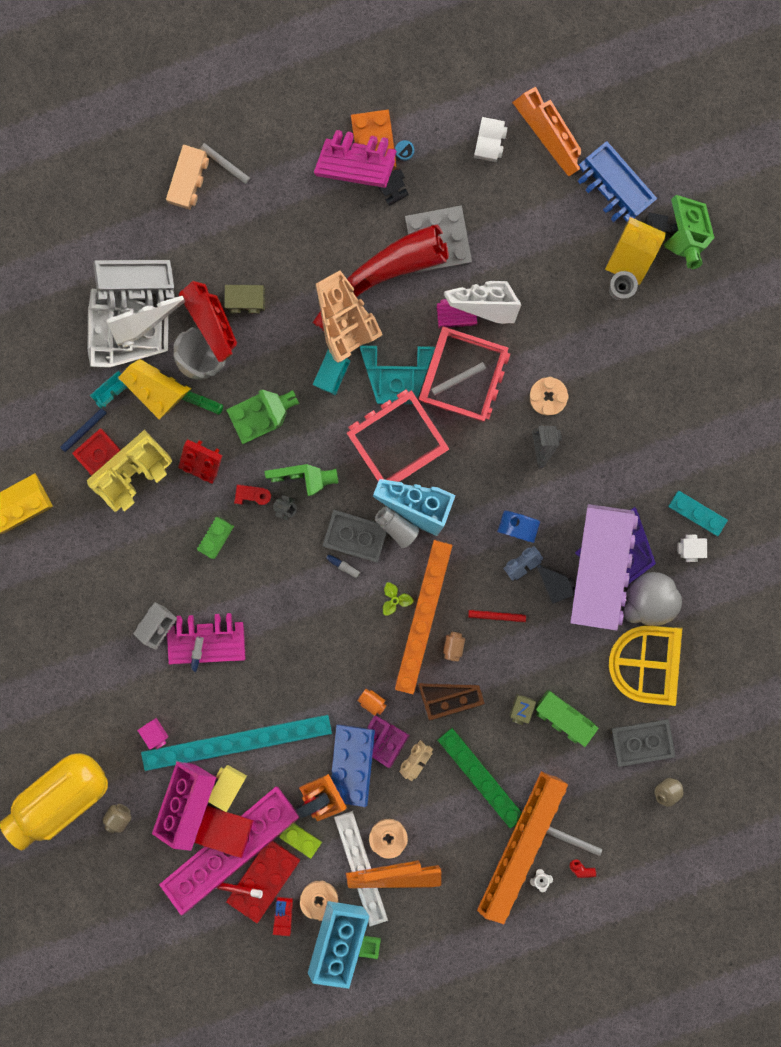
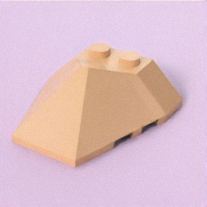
[316,270,382,362]

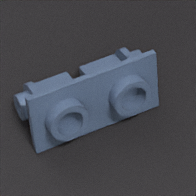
[503,546,543,581]

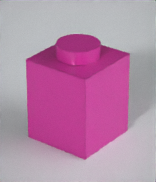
[137,718,169,749]

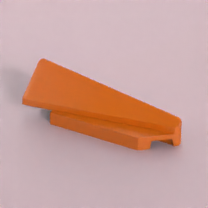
[512,87,581,176]
[346,860,441,888]

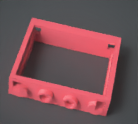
[419,327,510,422]
[347,390,449,482]

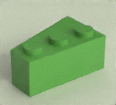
[535,690,599,747]

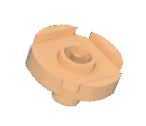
[529,377,568,416]
[369,819,408,859]
[300,881,338,921]

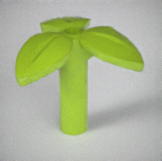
[383,582,414,616]

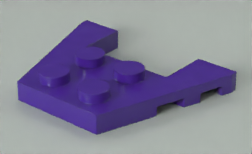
[575,506,656,584]

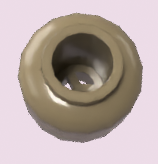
[654,778,684,807]
[102,804,131,833]

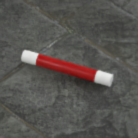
[215,882,263,898]

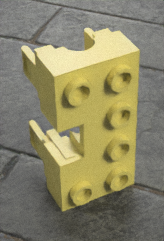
[87,430,172,512]

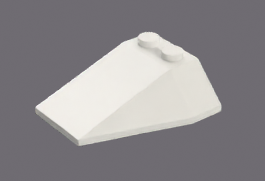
[87,289,168,368]

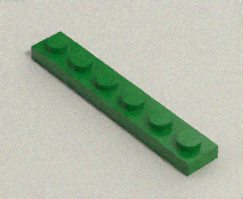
[437,728,522,829]

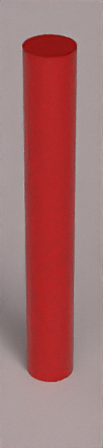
[468,610,526,622]

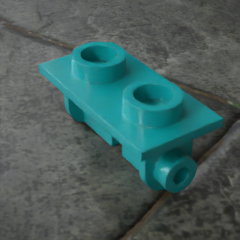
[90,370,128,408]

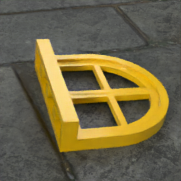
[609,625,682,706]

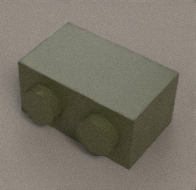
[224,285,265,314]

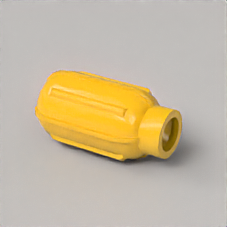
[0,753,108,850]

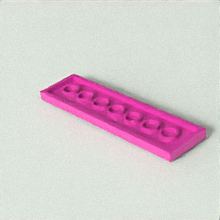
[159,787,300,916]

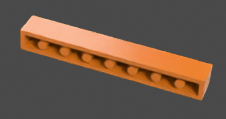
[395,540,452,694]
[477,771,568,924]

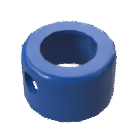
[497,510,540,543]

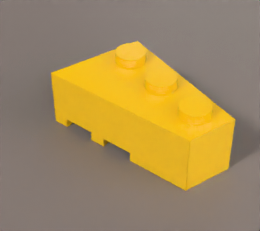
[118,359,192,419]

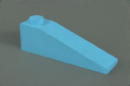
[373,479,456,536]

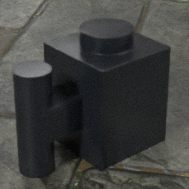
[378,166,409,206]
[645,212,678,236]

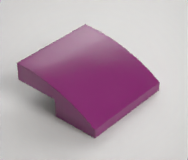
[367,715,410,768]

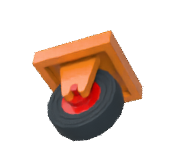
[295,774,347,821]

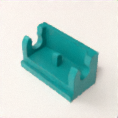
[313,350,351,395]

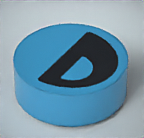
[395,140,414,161]

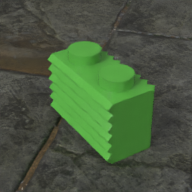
[197,517,234,559]

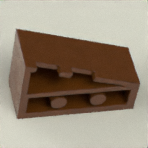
[418,683,485,721]

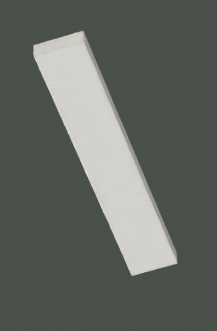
[334,811,388,926]

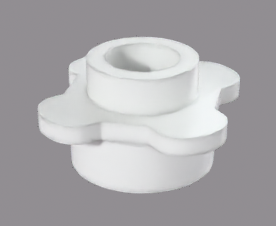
[530,869,553,892]

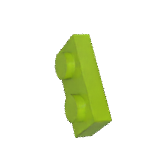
[279,823,322,859]

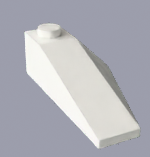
[444,281,521,324]
[106,296,185,348]

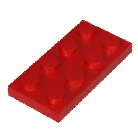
[226,841,301,923]

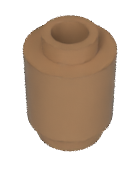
[443,632,465,661]

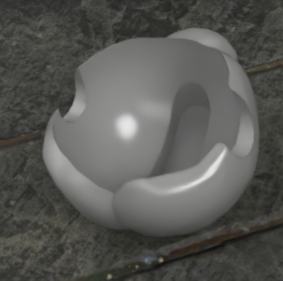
[623,572,682,626]

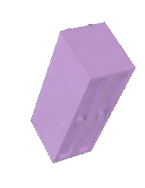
[571,504,638,630]

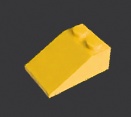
[605,217,665,285]

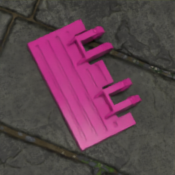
[314,130,397,188]
[167,613,246,664]

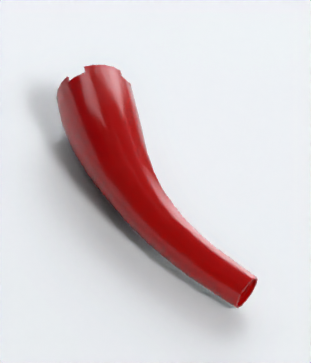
[312,224,449,331]

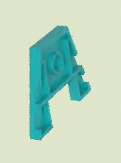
[360,346,435,405]

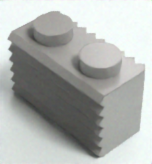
[133,602,177,649]

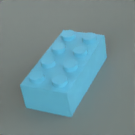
[308,901,370,989]

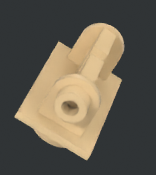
[399,740,433,781]

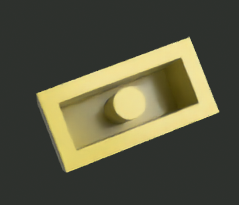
[208,765,247,812]

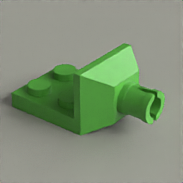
[664,195,714,269]
[227,390,299,444]
[265,464,338,496]

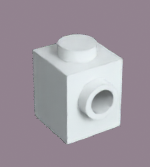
[677,535,707,562]

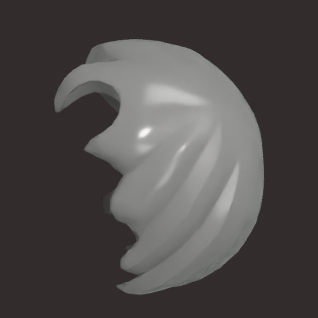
[173,327,226,380]

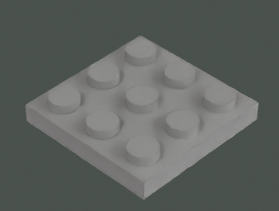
[405,205,472,274]

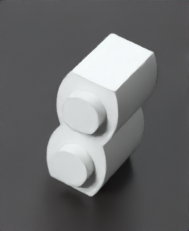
[474,117,508,162]

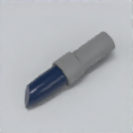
[326,555,360,579]
[190,637,204,673]

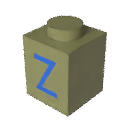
[509,694,536,725]

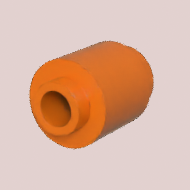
[357,689,387,716]

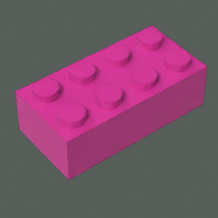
[152,761,216,850]

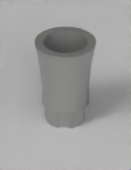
[609,271,638,300]
[375,506,419,548]

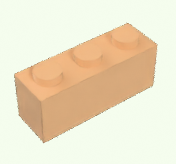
[166,144,209,210]

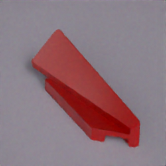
[179,281,237,362]

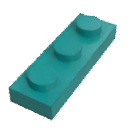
[668,490,728,536]

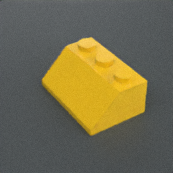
[0,473,53,534]

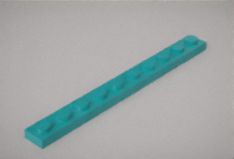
[141,714,332,771]

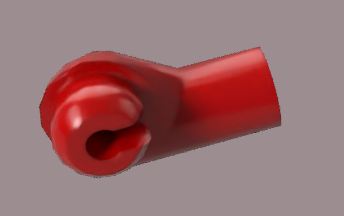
[569,859,596,878]

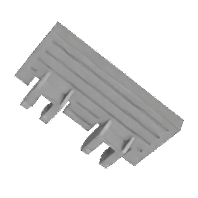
[93,260,175,310]

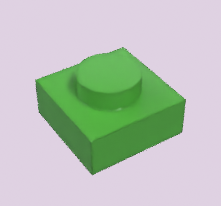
[359,936,381,959]

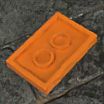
[351,109,397,168]

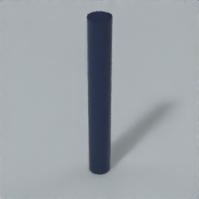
[60,408,107,452]

